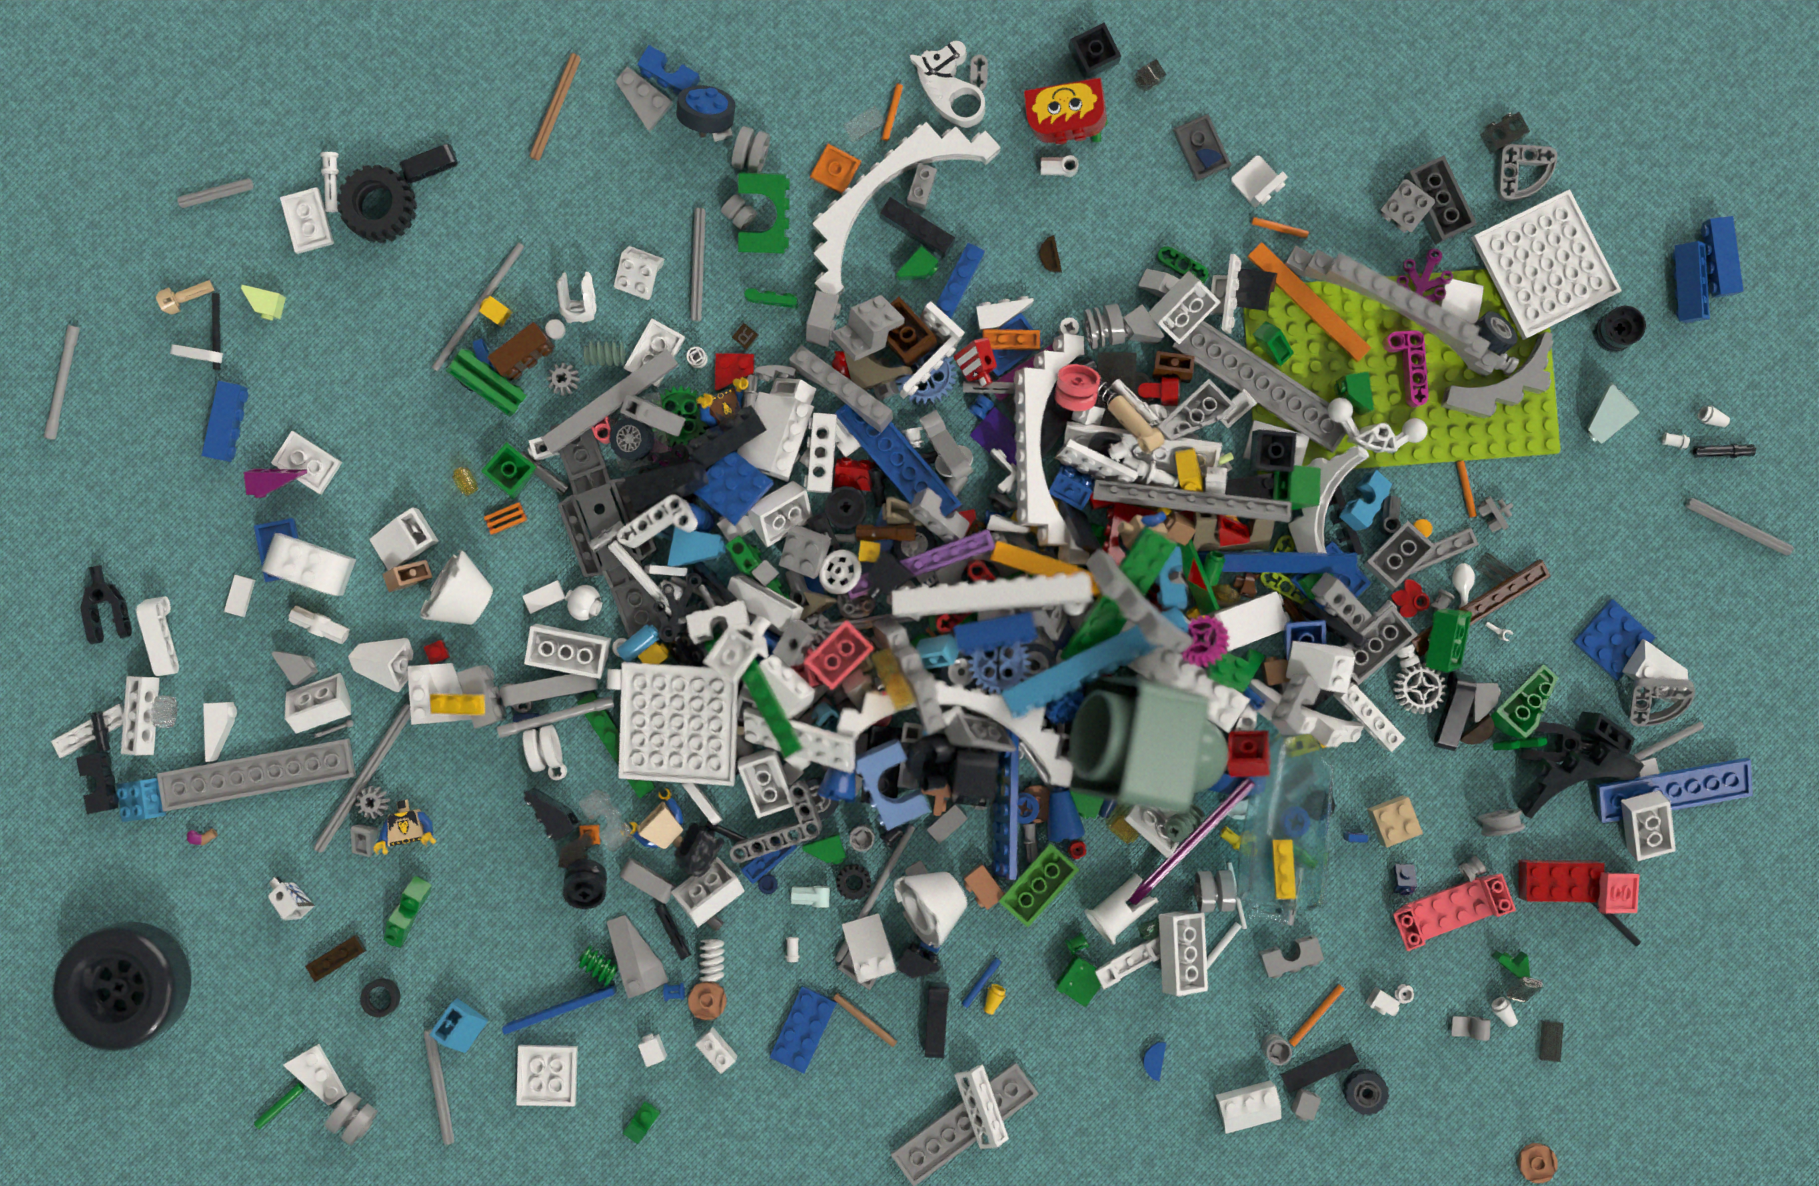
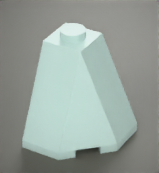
[1587,382,1640,444]

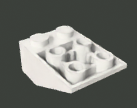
[369,507,439,571]

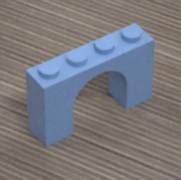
[854,738,930,830]

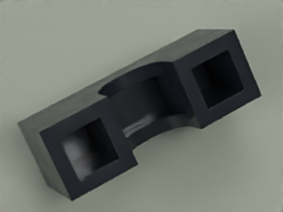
[76,752,119,814]

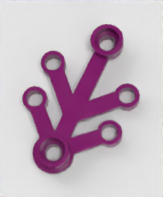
[1396,248,1453,302]

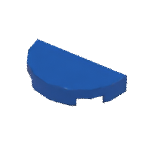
[1143,1042,1166,1082]

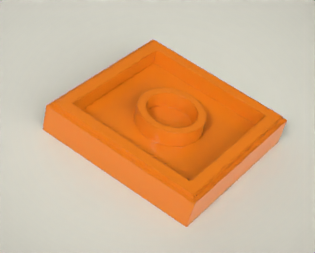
[810,144,861,195]

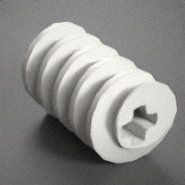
[699,939,724,981]

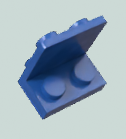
[1049,464,1095,510]

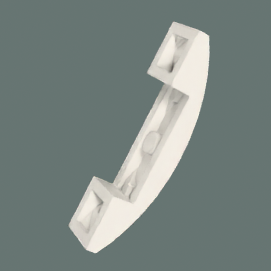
[1095,936,1161,989]

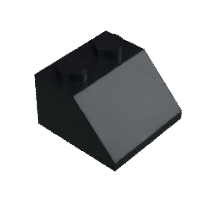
[1249,429,1297,472]

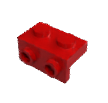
[834,457,875,491]

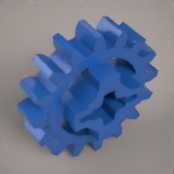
[1045,690,1085,725]

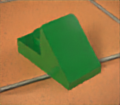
[1492,951,1531,985]
[622,1101,661,1144]

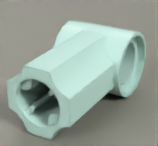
[791,886,830,908]

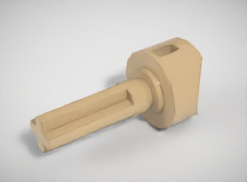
[156,280,215,315]

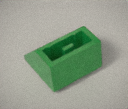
[1273,465,1321,510]

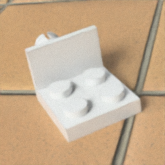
[704,615,771,684]

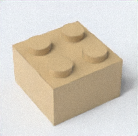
[1367,795,1423,847]

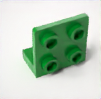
[1054,953,1101,1007]

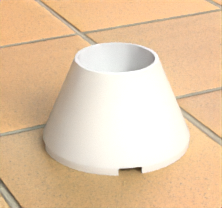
[420,550,493,625]
[894,871,967,948]

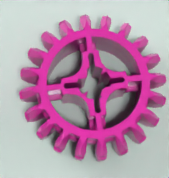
[1180,615,1230,667]

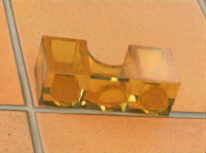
[871,647,915,712]

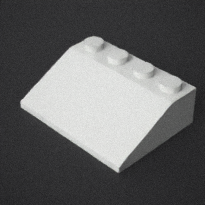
[737,392,814,482]

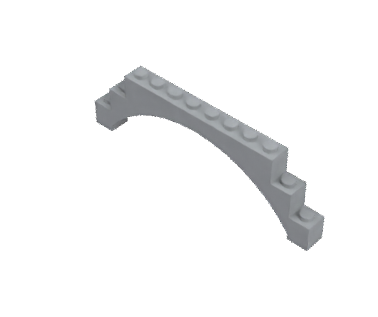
[1285,246,1500,377]

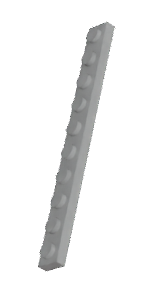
[1093,480,1291,522]

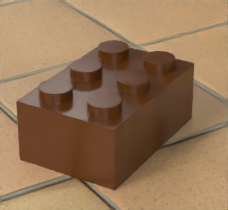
[886,296,938,367]
[487,321,555,381]

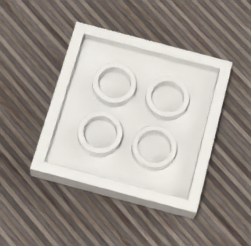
[516,1045,578,1106]

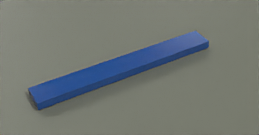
[1198,551,1357,574]

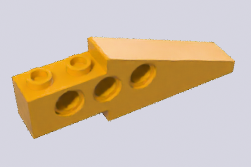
[989,541,1102,598]

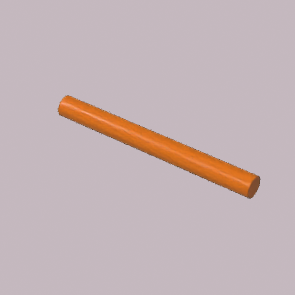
[1289,984,1345,1047]

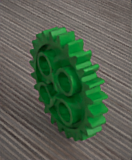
[652,385,710,447]

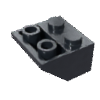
[895,942,941,979]

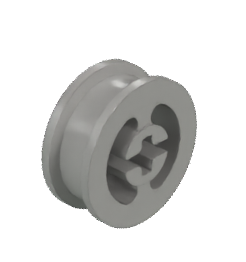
[1477,809,1525,836]

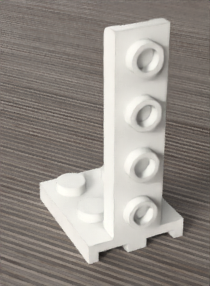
[900,301,965,399]

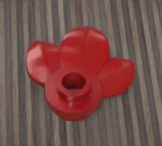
[1391,579,1430,618]

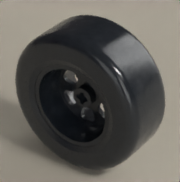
[52,922,191,1051]

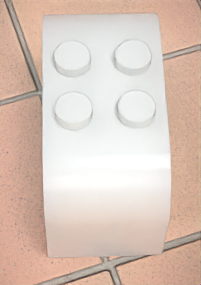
[261,533,356,596]

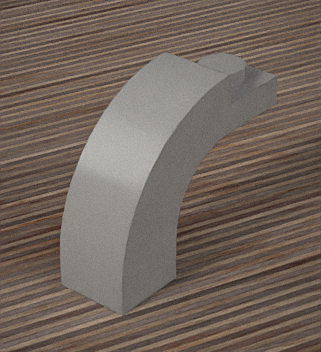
[897,722,924,790]

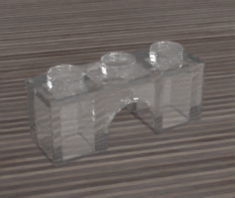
[578,789,633,852]

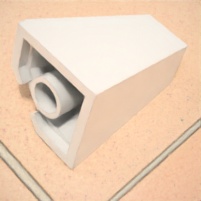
[348,638,413,692]

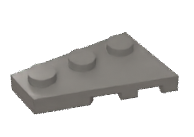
[616,67,673,133]

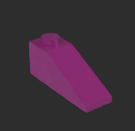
[244,468,307,498]

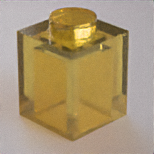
[1108,814,1140,844]

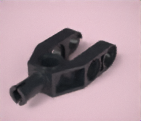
[80,565,132,645]
[1518,722,1598,763]

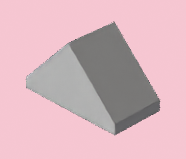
[350,823,379,857]

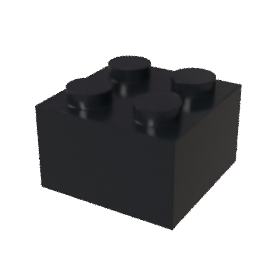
[1068,22,1122,80]

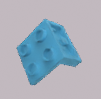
[117,778,166,822]

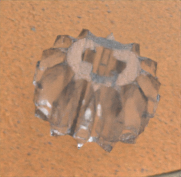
[151,696,178,728]

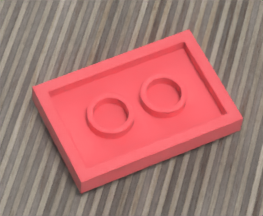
[1598,873,1640,913]

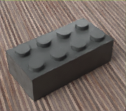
[1403,155,1477,246]

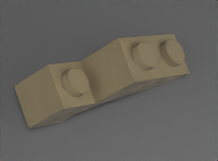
[883,498,930,530]

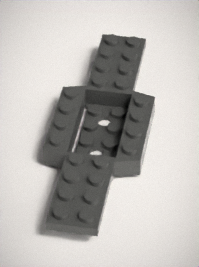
[550,423,661,638]

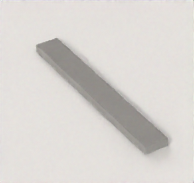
[541,349,679,455]

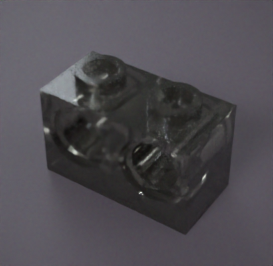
[1480,112,1530,155]

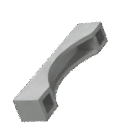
[789,345,893,433]

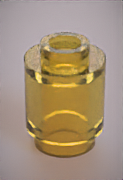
[451,466,479,496]

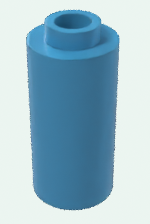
[617,624,659,663]

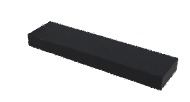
[1280,1043,1359,1093]

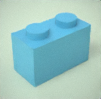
[916,634,959,669]

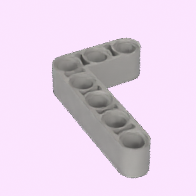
[730,781,822,863]

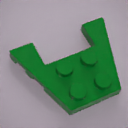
[1200,629,1265,694]

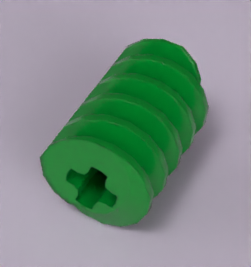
[575,945,618,987]

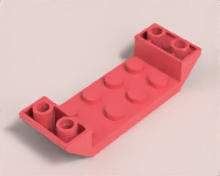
[1393,873,1516,951]

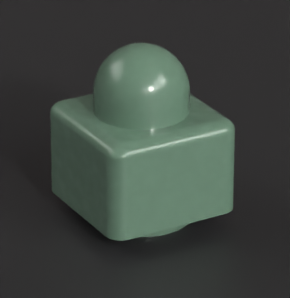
[1068,676,1228,813]

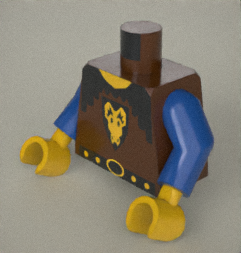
[696,377,748,428]

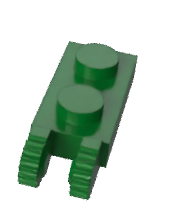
[744,288,799,309]

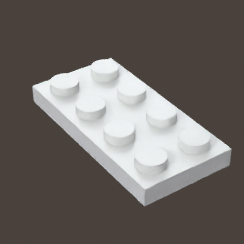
[1055,439,1139,484]

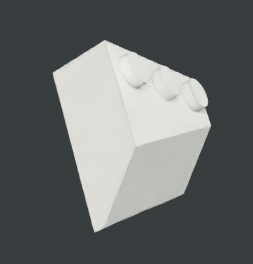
[407,663,471,725]

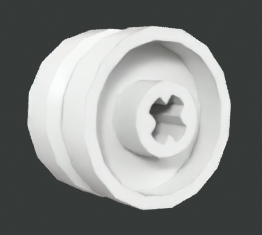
[523,724,563,772]

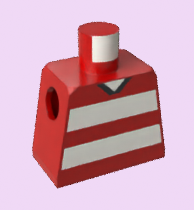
[953,337,997,387]

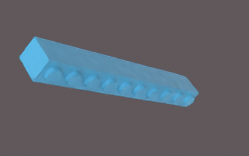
[1001,606,1188,719]

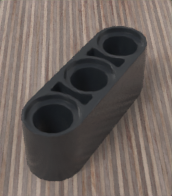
[399,144,458,183]

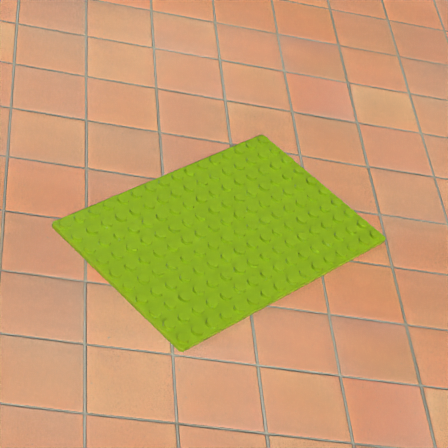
[1243,269,1561,475]

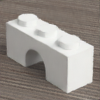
[686,601,750,644]

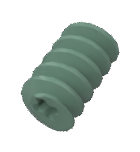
[584,341,625,366]
[1165,804,1205,843]

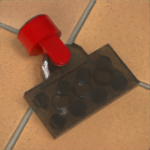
[1097,352,1180,430]

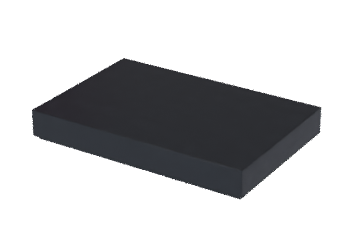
[1057,500,1103,555]

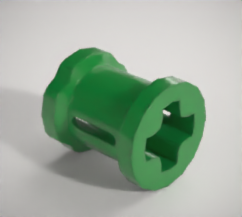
[1065,932,1089,956]

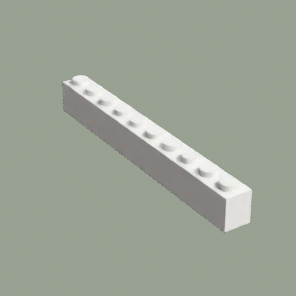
[892,573,1092,617]

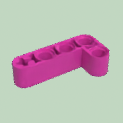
[1383,331,1428,408]

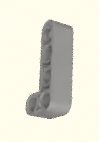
[919,410,973,481]

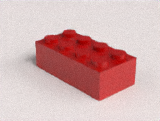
[1519,860,1604,902]

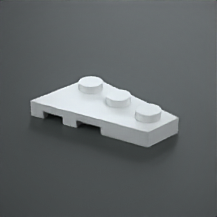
[283,1044,348,1106]

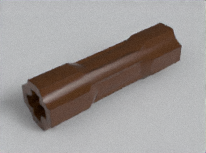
[856,524,916,542]

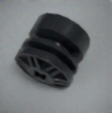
[1594,305,1646,352]

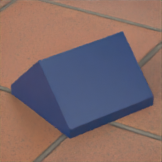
[1282,620,1326,660]

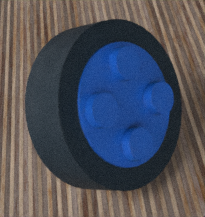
[676,85,736,138]

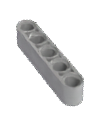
[500,674,598,707]

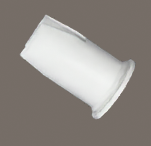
[1084,873,1159,945]

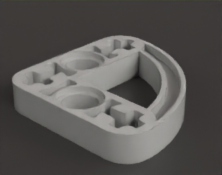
[1497,144,1557,201]
[1629,678,1695,726]

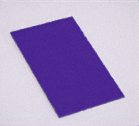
[969,407,1017,467]

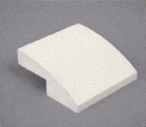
[1439,278,1483,325]

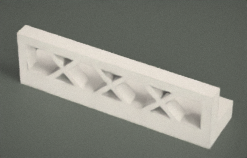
[955,1065,1009,1149]

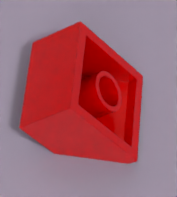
[1227,730,1271,777]

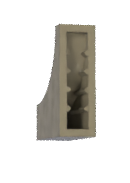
[843,349,912,391]

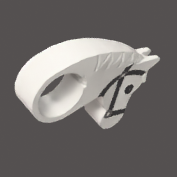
[910,41,986,128]

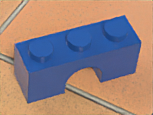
[637,45,700,96]

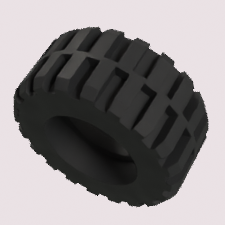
[337,165,417,243]

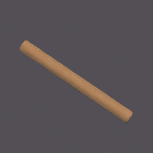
[833,993,897,1048]

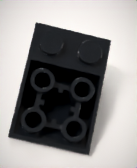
[523,788,582,841]

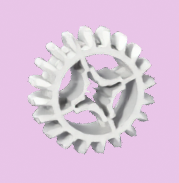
[1393,662,1447,714]

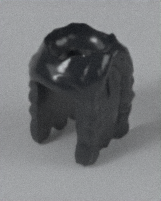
[674,822,724,877]

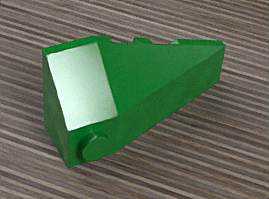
[1491,664,1558,740]

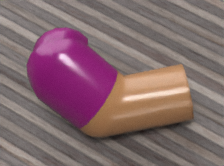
[186,828,218,846]

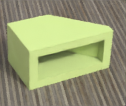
[241,285,286,321]

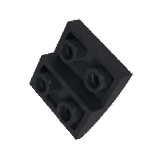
[1235,268,1277,311]
[668,627,708,667]

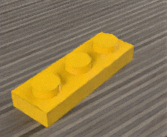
[430,693,485,715]
[1271,840,1296,899]

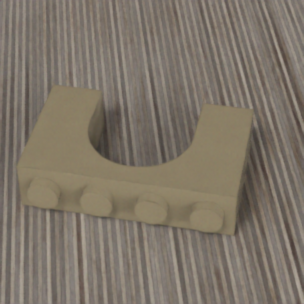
[1191,511,1275,551]

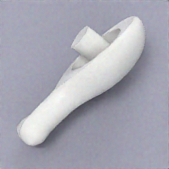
[1452,563,1475,608]

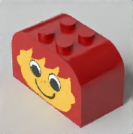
[1024,78,1107,145]

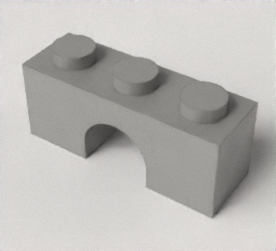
[908,488,970,544]
[1271,674,1320,735]
[1258,934,1324,979]

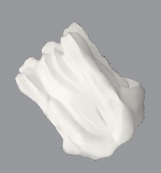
[556,272,596,323]

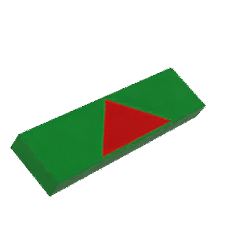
[1176,539,1220,616]

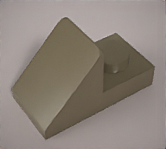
[800,592,838,622]

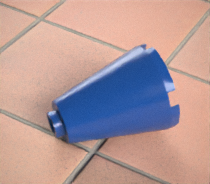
[817,754,856,803]
[1047,786,1085,841]

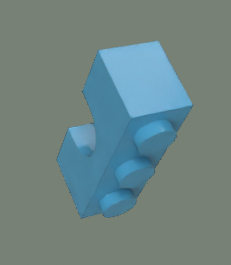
[1339,469,1392,531]
[1155,547,1187,610]

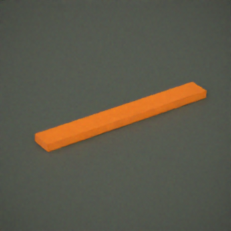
[1247,242,1371,363]

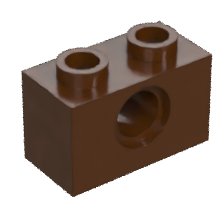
[1152,351,1195,383]

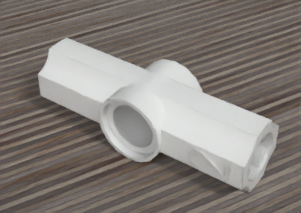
[288,606,350,644]

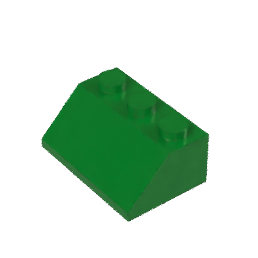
[1425,609,1472,672]

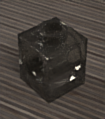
[1134,59,1167,93]

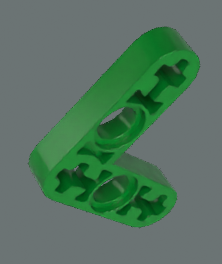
[1157,246,1209,285]

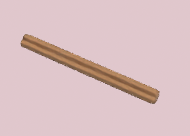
[529,53,581,161]

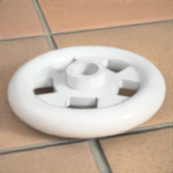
[819,550,862,594]

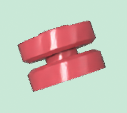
[1054,364,1100,411]

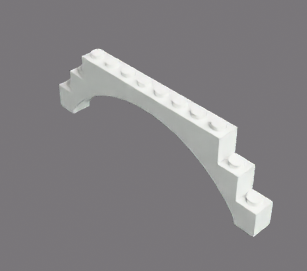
[812,122,1001,296]
[1014,334,1089,567]
[837,672,1073,787]

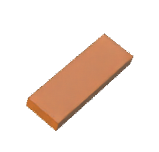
[982,329,1040,350]

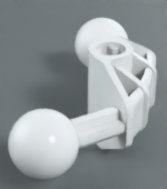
[1328,398,1427,453]

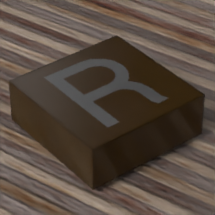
[732,323,759,350]

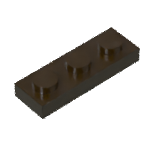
[305,934,367,982]

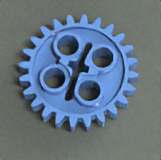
[895,347,957,406]
[968,642,1032,694]

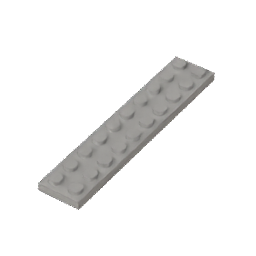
[1172,321,1355,453]
[157,739,356,812]

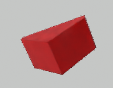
[1216,514,1250,547]

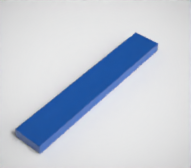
[502,984,617,1035]

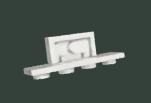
[1210,254,1241,333]

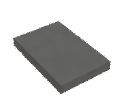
[1173,114,1231,182]

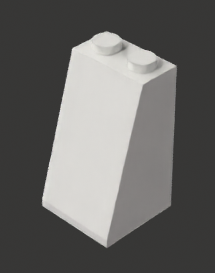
[1208,591,1290,651]

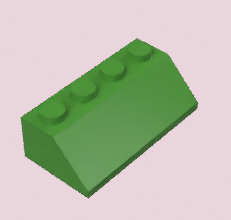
[999,843,1079,928]

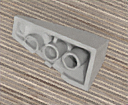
[1157,379,1236,441]
[606,915,668,999]

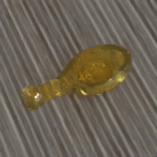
[1211,584,1240,603]

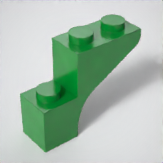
[383,876,432,948]

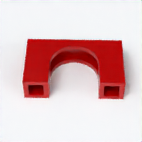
[1102,502,1157,566]

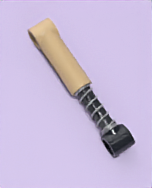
[1076,357,1165,454]

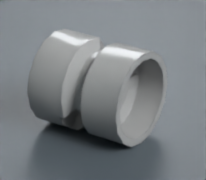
[721,194,757,231]
[849,824,875,852]
[1261,1034,1292,1065]

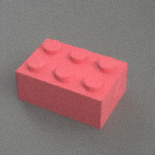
[804,620,874,690]

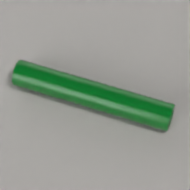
[254,1083,305,1129]

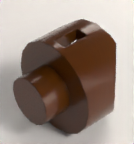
[1232,572,1259,599]

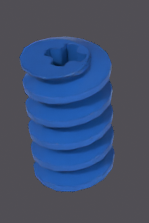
[683,504,714,533]

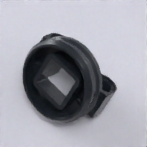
[905,733,957,792]

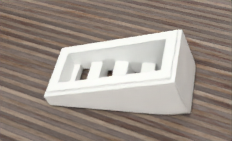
[987,514,1031,533]

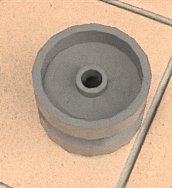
[732,126,770,173]

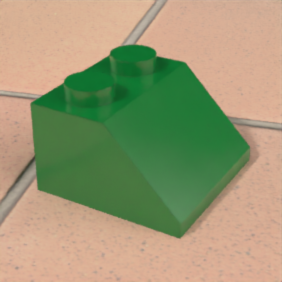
[1334,372,1374,416]
[481,442,537,499]

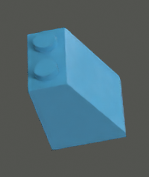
[667,527,727,568]

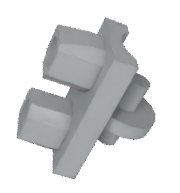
[1477,496,1513,532]

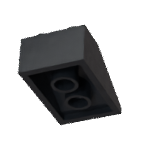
[1223,473,1274,518]

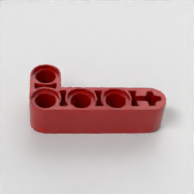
[935,559,997,633]

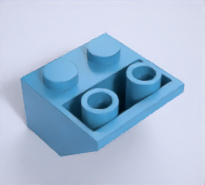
[429,998,489,1053]

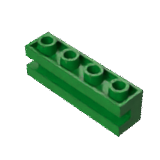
[445,348,527,417]

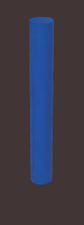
[961,957,1002,1008]

